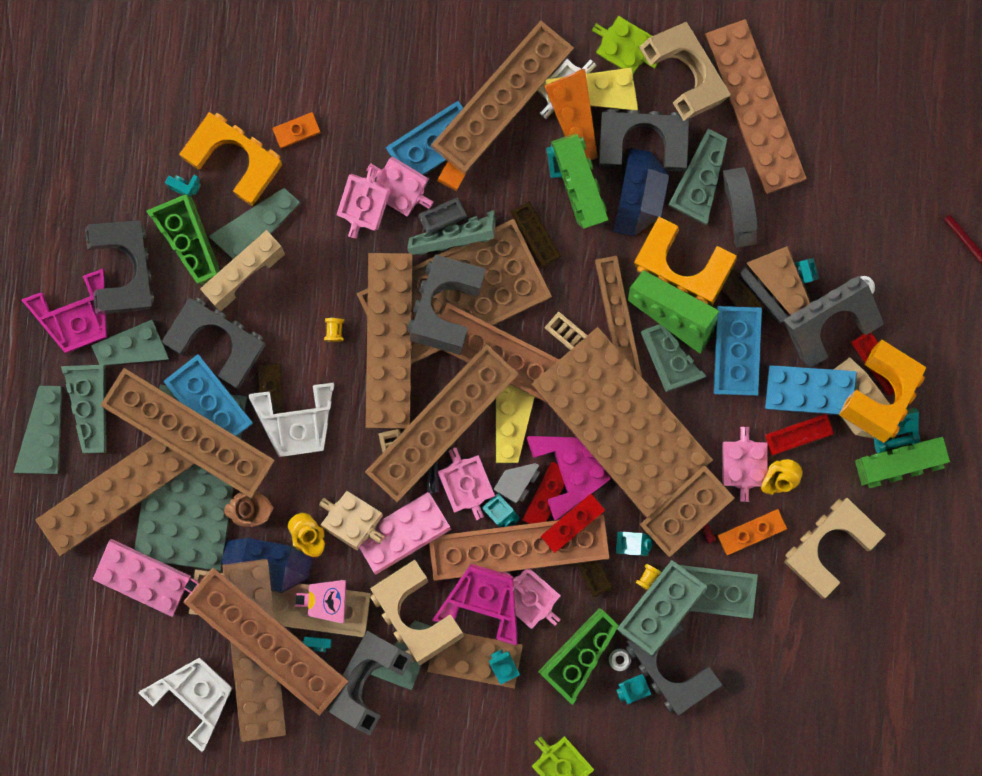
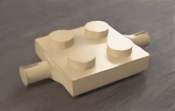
[319,491,385,550]

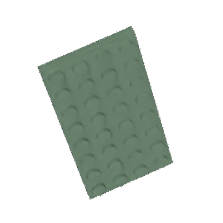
[134,384,247,571]

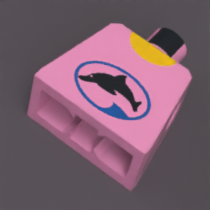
[295,580,346,623]

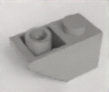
[493,463,540,504]

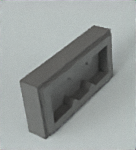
[418,197,467,235]

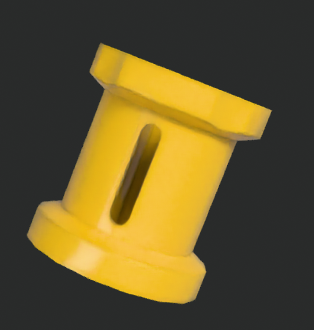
[324,318,344,342]
[636,564,662,590]

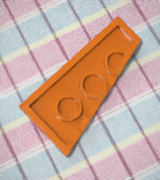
[544,68,598,160]

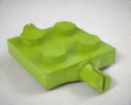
[592,16,659,75]
[532,736,594,776]

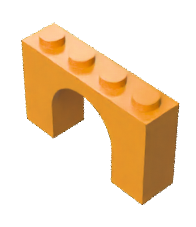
[179,112,282,207]
[634,217,737,306]
[839,340,926,443]

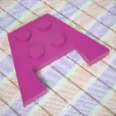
[22,268,107,353]
[527,436,610,521]
[433,564,518,646]

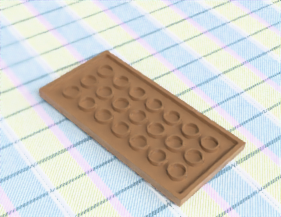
[357,219,552,365]
[531,327,713,518]

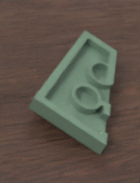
[91,320,170,366]
[641,324,707,392]
[370,620,432,690]

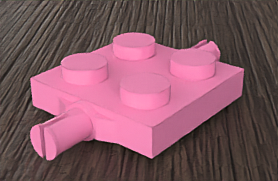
[366,156,434,217]
[337,166,391,239]
[722,427,768,502]
[438,448,495,520]
[502,569,561,629]

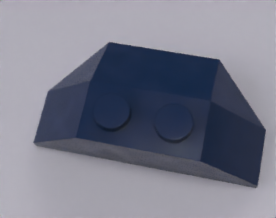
[613,148,669,236]
[221,538,313,593]

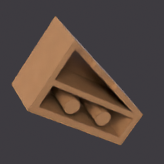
[747,246,811,315]

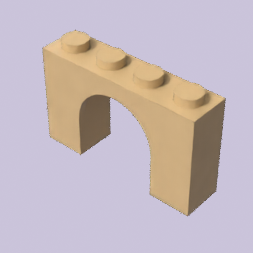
[639,22,731,121]
[200,230,285,311]
[784,498,886,599]
[370,560,464,666]

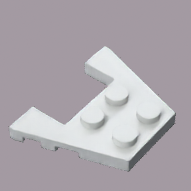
[249,383,334,457]
[139,658,232,752]

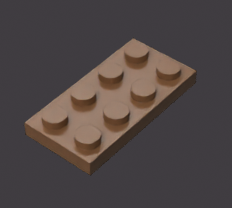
[640,465,735,557]
[428,633,523,689]

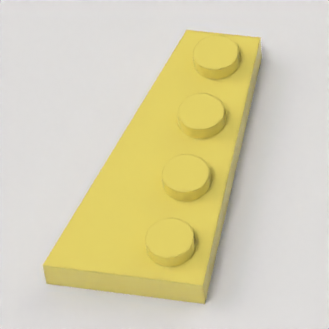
[545,68,638,110]
[496,384,534,463]

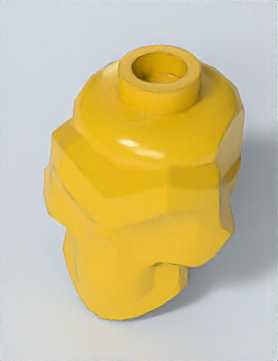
[761,459,803,495]
[288,513,325,557]

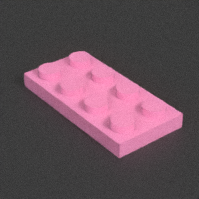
[359,492,451,575]
[93,539,191,617]

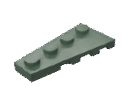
[668,129,727,226]
[209,188,300,259]
[408,210,496,255]
[61,365,106,454]
[14,386,62,474]

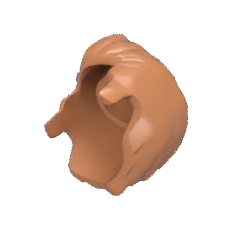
[224,492,273,527]

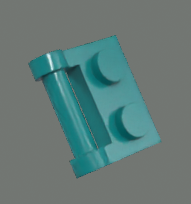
[874,407,920,453]

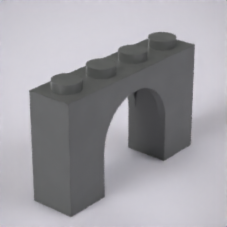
[599,109,689,172]
[85,220,154,315]
[407,254,486,355]
[784,276,884,368]
[162,297,266,389]
[626,624,722,716]
[325,631,413,735]

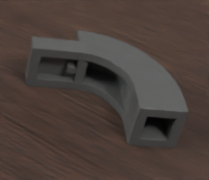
[723,167,758,248]

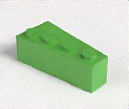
[551,133,608,229]
[146,194,220,286]
[628,270,719,354]
[855,437,950,488]
[538,608,619,705]

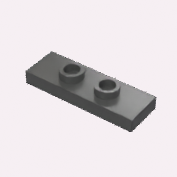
[738,268,788,325]

